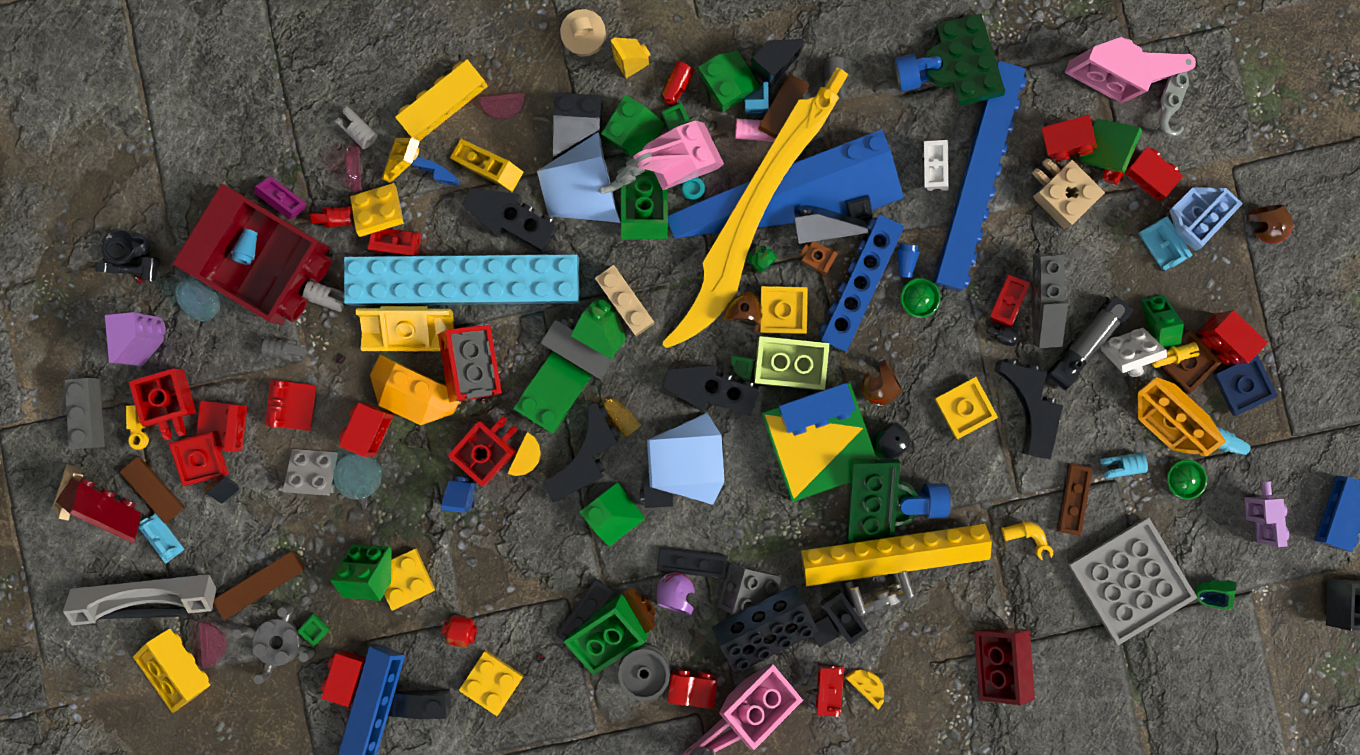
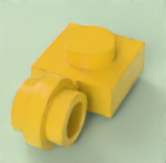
[126,405,149,450]

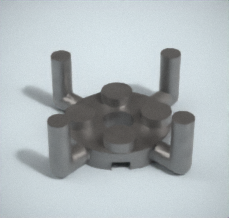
[843,570,915,616]
[232,604,315,684]

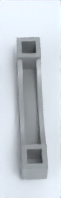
[63,574,217,625]

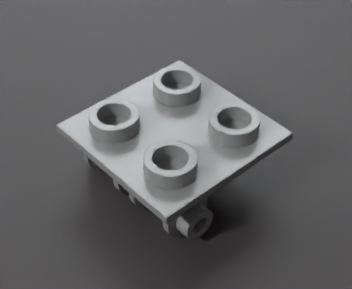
[283,449,338,496]

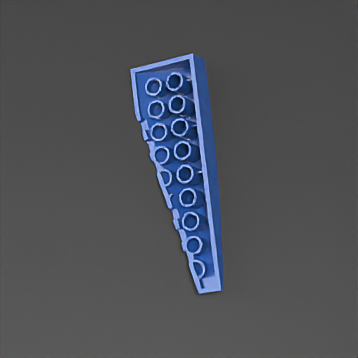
[668,129,904,239]

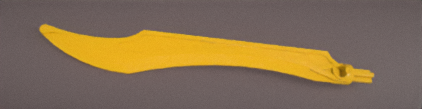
[663,67,848,348]

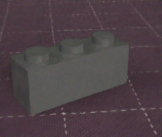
[541,319,616,380]
[64,378,105,450]

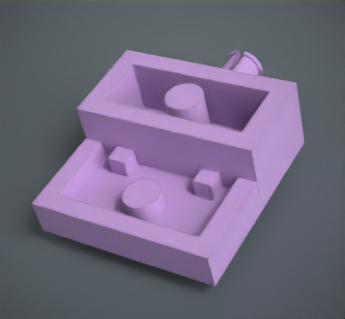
[1244,481,1289,547]

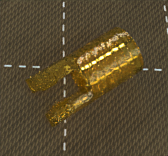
[604,397,642,438]

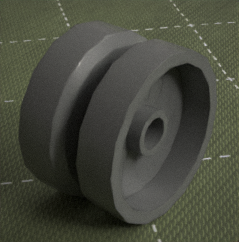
[618,643,670,701]

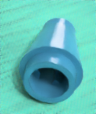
[231,229,258,265]

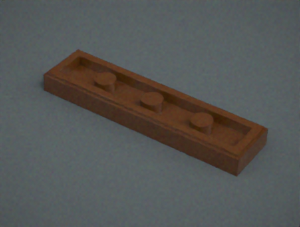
[214,551,305,620]

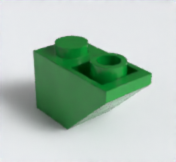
[1141,295,1184,348]

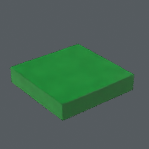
[1079,118,1142,173]

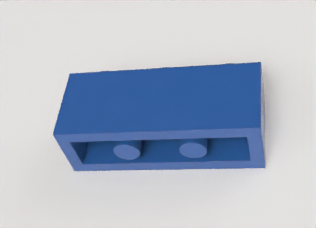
[777,383,856,436]
[1314,476,1360,552]

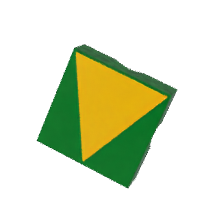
[760,383,877,502]

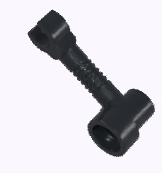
[96,257,160,281]

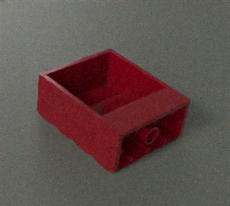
[173,184,332,325]

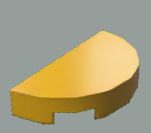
[508,432,541,476]
[844,669,884,710]

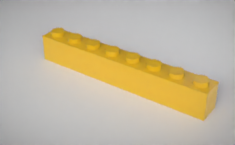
[801,524,992,586]

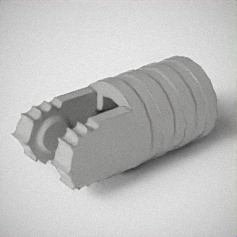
[335,106,377,149]
[303,280,344,312]

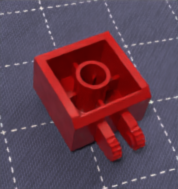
[129,368,197,440]
[448,416,518,487]

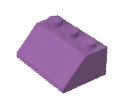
[105,312,166,366]

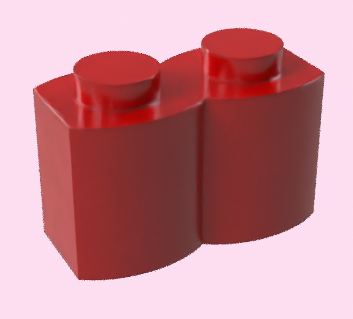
[667,668,717,709]

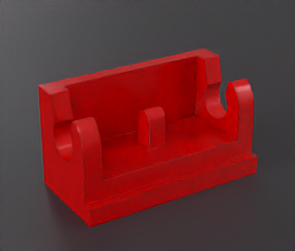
[368,229,422,256]
[990,275,1031,328]
[815,664,844,716]

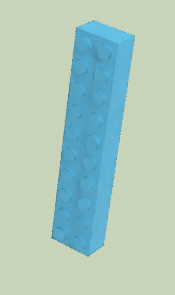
[344,255,580,306]

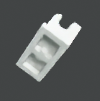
[924,140,949,191]

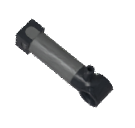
[1046,296,1134,391]

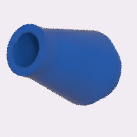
[897,244,920,278]

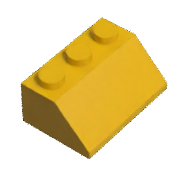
[133,629,210,713]

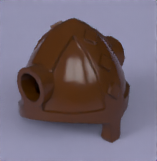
[722,292,763,333]

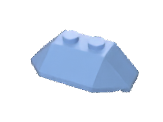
[1169,187,1243,251]

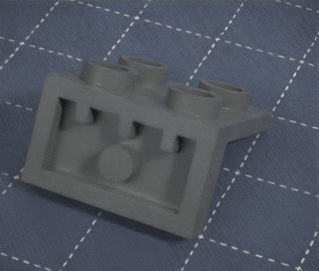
[718,563,781,615]

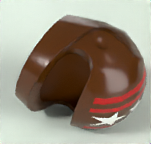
[1246,204,1293,244]
[861,360,902,405]

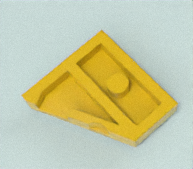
[381,138,420,183]

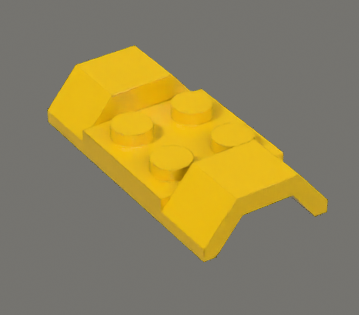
[356,306,455,351]

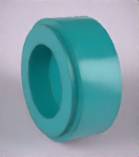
[682,177,705,201]

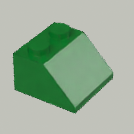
[698,50,761,113]
[601,95,665,158]
[571,298,626,359]

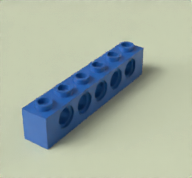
[818,214,905,353]

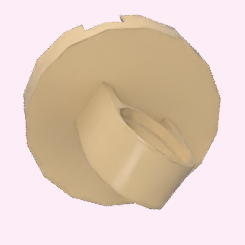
[560,9,606,57]

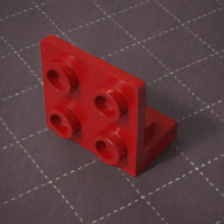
[196,401,247,452]

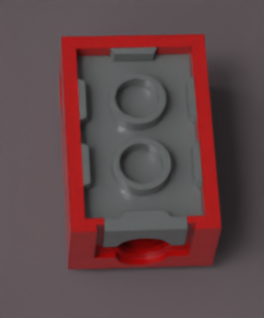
[438,325,502,403]

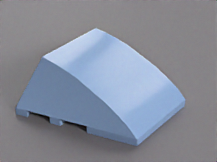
[537,132,621,223]
[647,413,724,505]

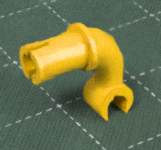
[1001,520,1053,560]

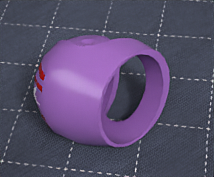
[656,572,695,615]

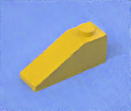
[611,38,650,79]
[450,139,523,192]

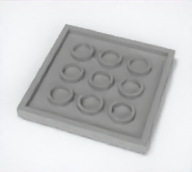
[1067,517,1197,645]

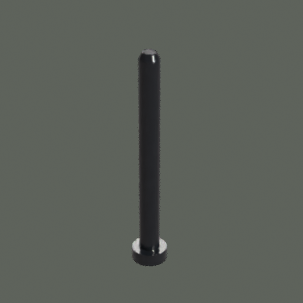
[98,607,193,620]

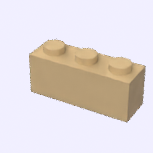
[595,265,655,336]

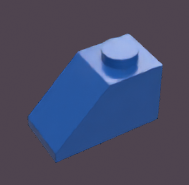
[441,476,475,513]

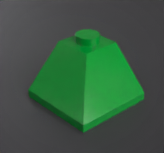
[580,482,646,547]

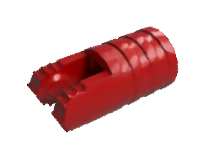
[662,61,695,106]

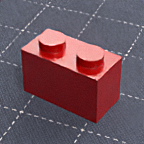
[1124,147,1183,201]
[320,650,366,707]

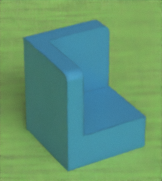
[744,82,769,115]

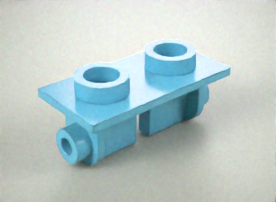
[138,513,185,564]

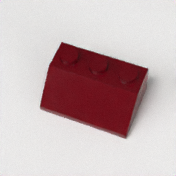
[56,477,141,543]
[974,628,1035,705]

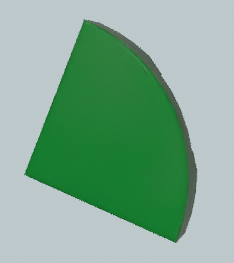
[731,355,754,382]

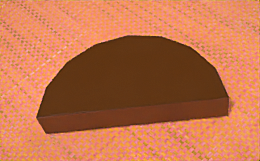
[623,588,656,633]

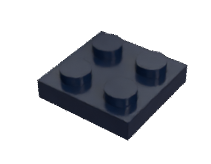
[1213,354,1278,416]

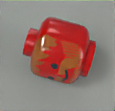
[442,615,478,648]

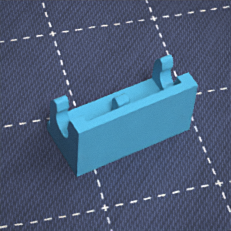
[1138,216,1192,271]

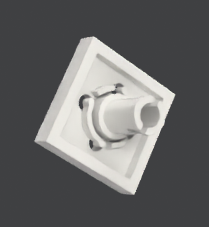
[1101,328,1167,377]

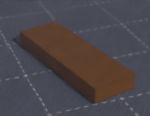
[758,73,809,139]
[120,456,186,524]
[1056,464,1093,536]

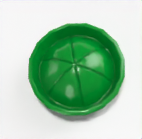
[901,278,940,318]
[1167,459,1207,500]

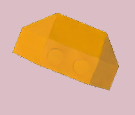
[370,355,460,425]
[1138,377,1226,456]

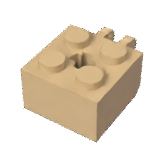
[1032,158,1105,229]

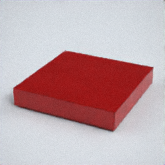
[168,431,229,486]

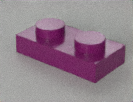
[254,176,307,220]

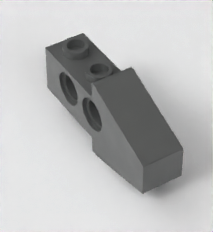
[1031,252,1068,348]

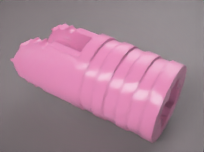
[735,118,775,142]

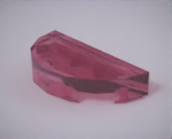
[479,93,525,119]
[346,146,362,192]
[199,622,227,669]

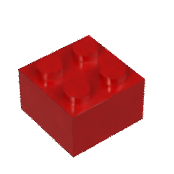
[1042,114,1097,162]
[1196,310,1268,365]
[339,403,394,458]

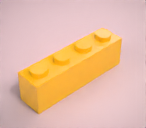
[396,60,488,141]

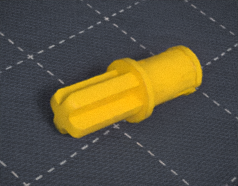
[1152,342,1199,368]

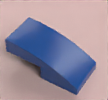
[412,157,460,187]

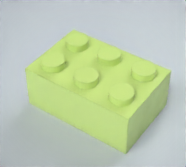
[754,336,830,391]

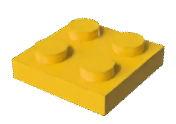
[350,183,404,237]
[760,286,808,334]
[934,377,998,439]
[384,548,435,611]
[459,650,524,716]

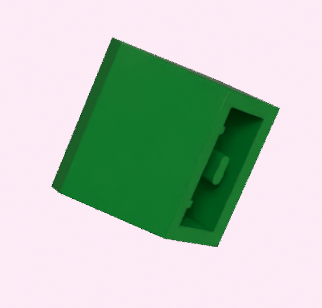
[330,544,391,601]

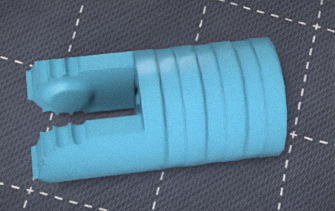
[1216,426,1250,455]
[1100,452,1148,479]

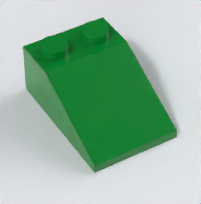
[621,167,668,240]
[513,351,592,434]
[563,594,649,675]

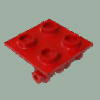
[265,380,317,431]

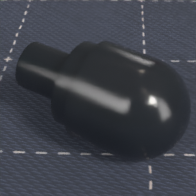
[987,324,1020,346]

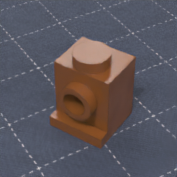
[800,241,838,276]

